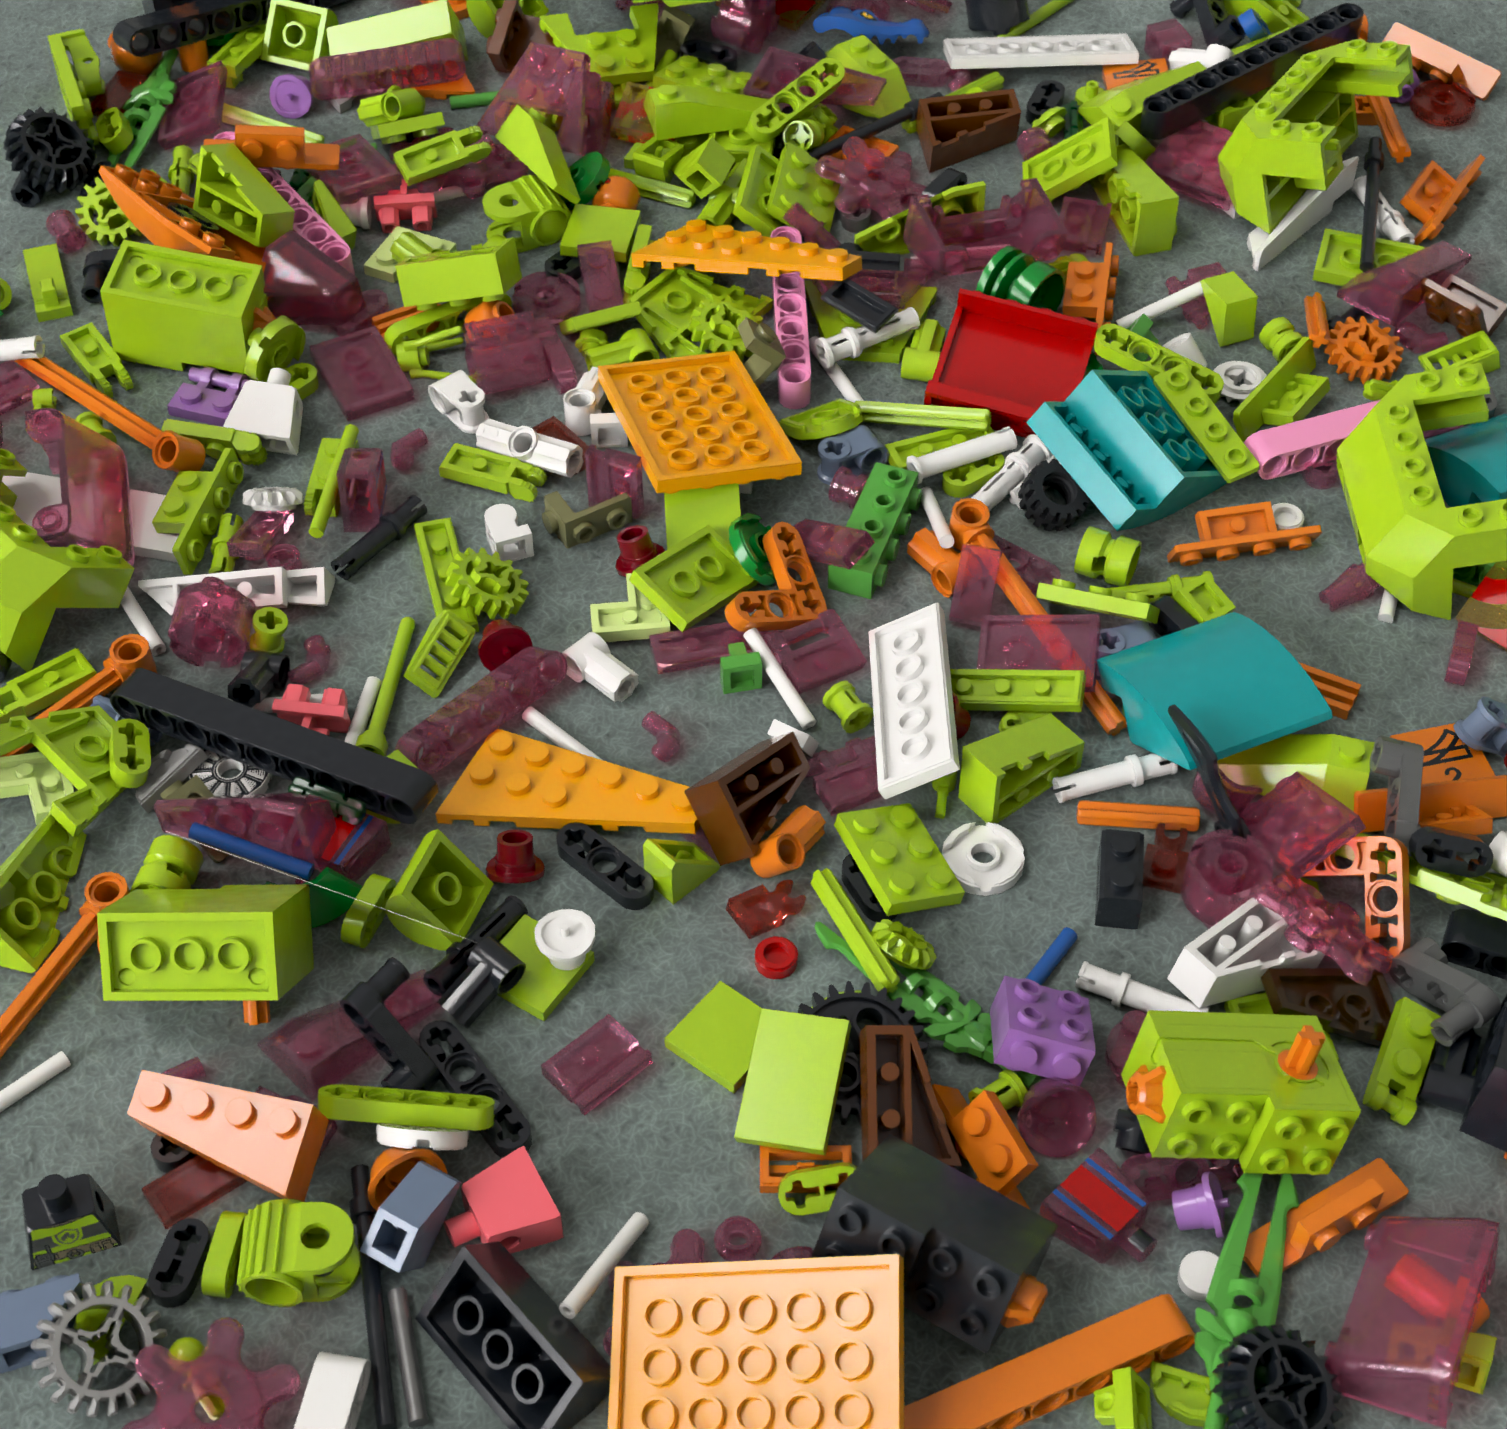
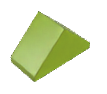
[632,136,685,183]
[1200,271,1258,347]
[643,838,721,905]

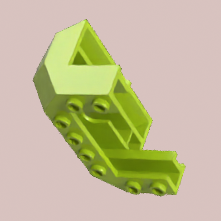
[1218,39,1414,234]
[1336,363,1507,620]
[0,448,135,672]

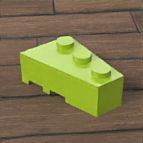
[193,143,295,247]
[958,713,1085,824]

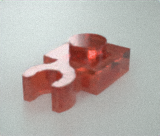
[1142,823,1189,894]
[726,879,806,939]

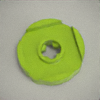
[244,315,306,382]

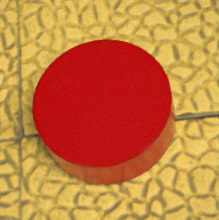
[755,936,798,979]

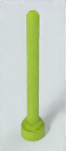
[355,617,415,757]

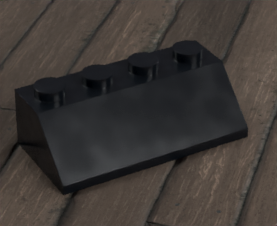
[415,1242,610,1429]

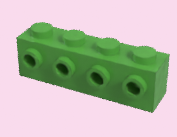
[828,462,923,599]

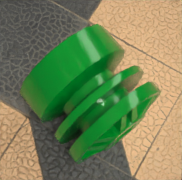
[976,246,1066,312]

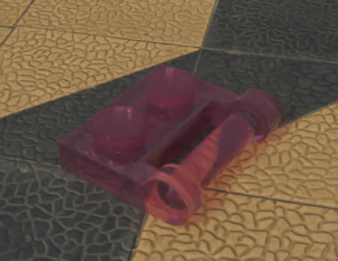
[763,609,867,694]

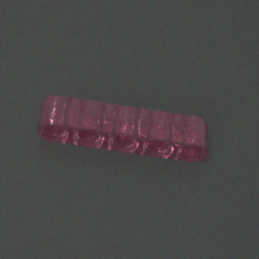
[309,38,466,100]
[395,646,568,774]

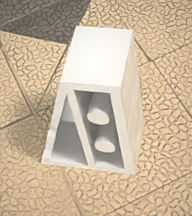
[1167,889,1330,1008]

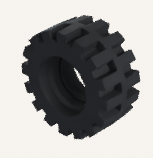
[1018,459,1090,532]

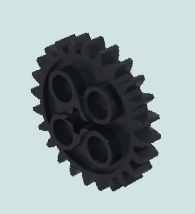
[798,981,929,1126]

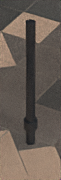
[807,92,943,161]
[1360,137,1385,272]
[349,1164,397,1429]

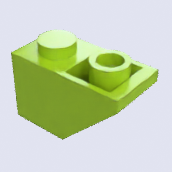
[671,137,736,199]

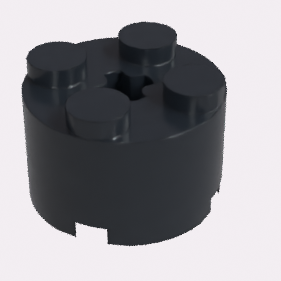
[965,0,1030,36]

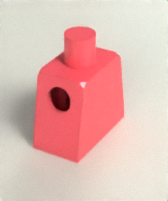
[444,1146,564,1254]

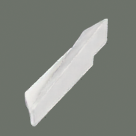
[1247,156,1359,271]
[138,567,335,618]

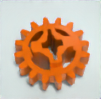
[1324,316,1404,385]

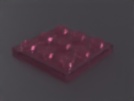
[1145,121,1233,211]

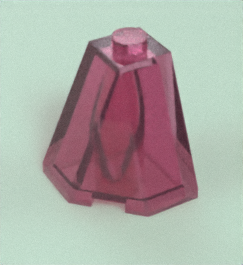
[262,230,366,325]

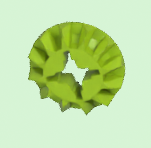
[871,919,937,969]

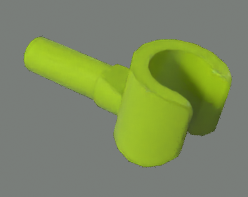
[25,388,57,433]
[932,771,957,819]

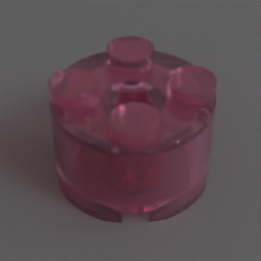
[711,0,780,54]
[168,576,256,668]
[1181,829,1274,929]

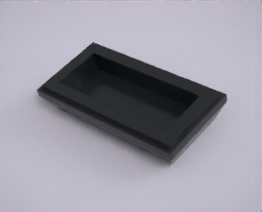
[821,278,898,334]

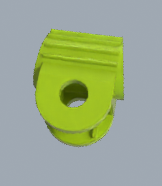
[482,174,572,253]
[236,1199,361,1307]

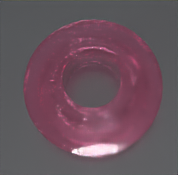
[714,1216,761,1262]

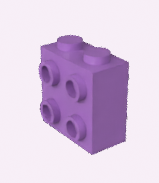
[990,976,1096,1087]

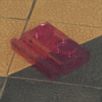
[1053,196,1112,255]
[585,444,644,519]
[541,1014,652,1116]

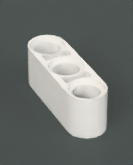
[294,1352,371,1429]

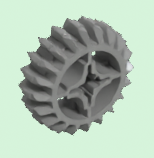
[31,1281,168,1418]

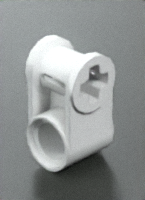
[428,370,489,434]

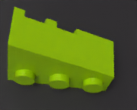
[395,237,522,311]

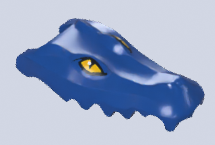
[813,6,930,45]

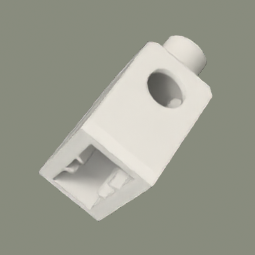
[223,368,303,455]

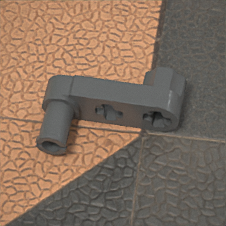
[1370,736,1445,856]
[1388,937,1501,1046]

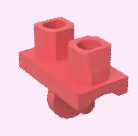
[373,179,437,233]
[272,684,351,736]

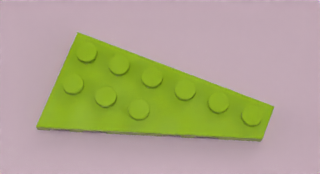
[1307,818,1507,921]

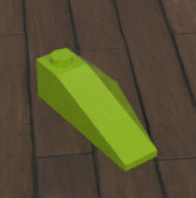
[1078,61,1207,146]
[644,84,781,140]
[495,104,580,205]
[854,181,986,255]
[1217,734,1375,831]
[0,812,87,974]

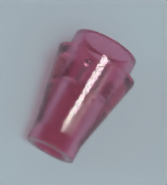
[1319,562,1379,612]

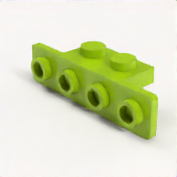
[1233,337,1330,442]
[1153,364,1260,483]
[152,448,244,575]

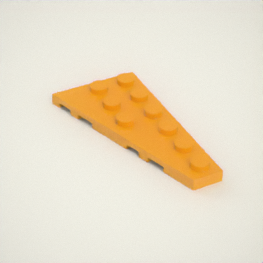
[631,219,862,281]
[435,727,701,834]

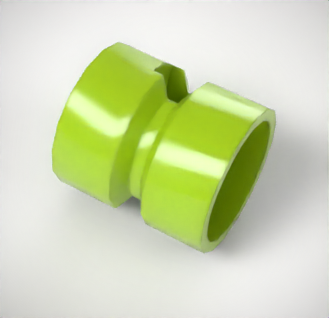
[1074,526,1142,587]
[130,835,204,892]

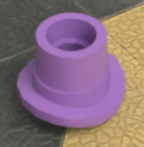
[270,74,313,119]
[1172,1171,1230,1238]

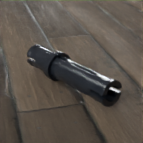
[331,495,427,580]
[423,895,528,996]

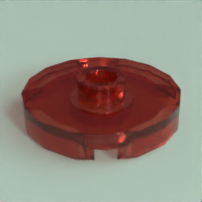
[1410,79,1476,127]

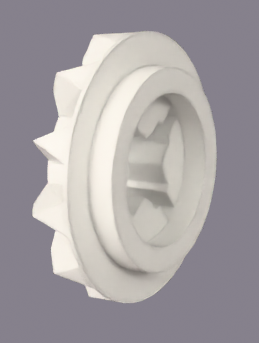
[1213,361,1267,404]
[243,486,303,511]

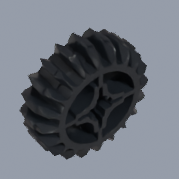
[3,106,96,194]
[1211,1324,1343,1429]

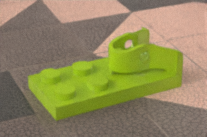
[47,29,105,158]

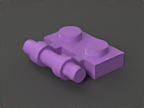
[167,366,249,427]

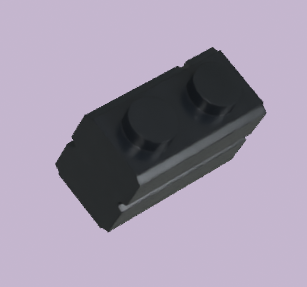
[1095,829,1144,930]

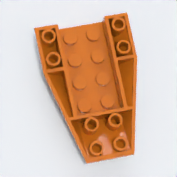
[99,164,307,297]

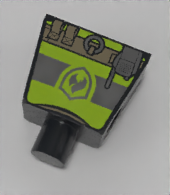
[21,1174,122,1271]

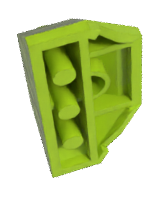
[820,35,911,119]

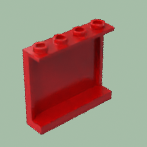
[924,288,1098,438]

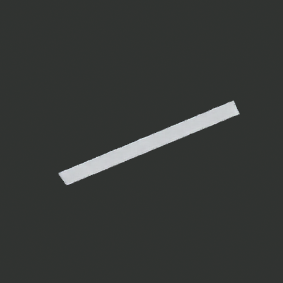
[166,831,479,944]

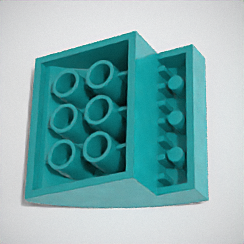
[1026,370,1227,531]
[1425,413,1507,507]
[1097,611,1333,770]

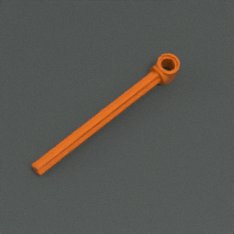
[1359,14,1411,163]
[14,356,205,472]
[949,498,1127,736]
[0,634,157,757]
[0,872,130,1059]

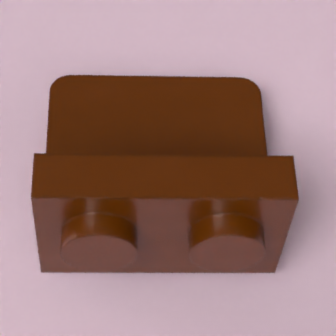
[486,0,564,81]
[1419,273,1507,338]

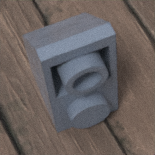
[360,1161,461,1273]
[0,1273,84,1374]

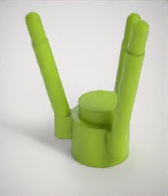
[396,326,482,384]

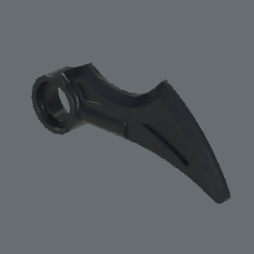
[1168,704,1254,859]

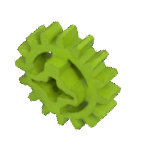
[75,177,143,247]
[688,295,763,362]
[445,547,529,620]

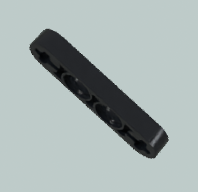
[419,1020,532,1158]

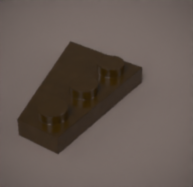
[1261,968,1395,1047]

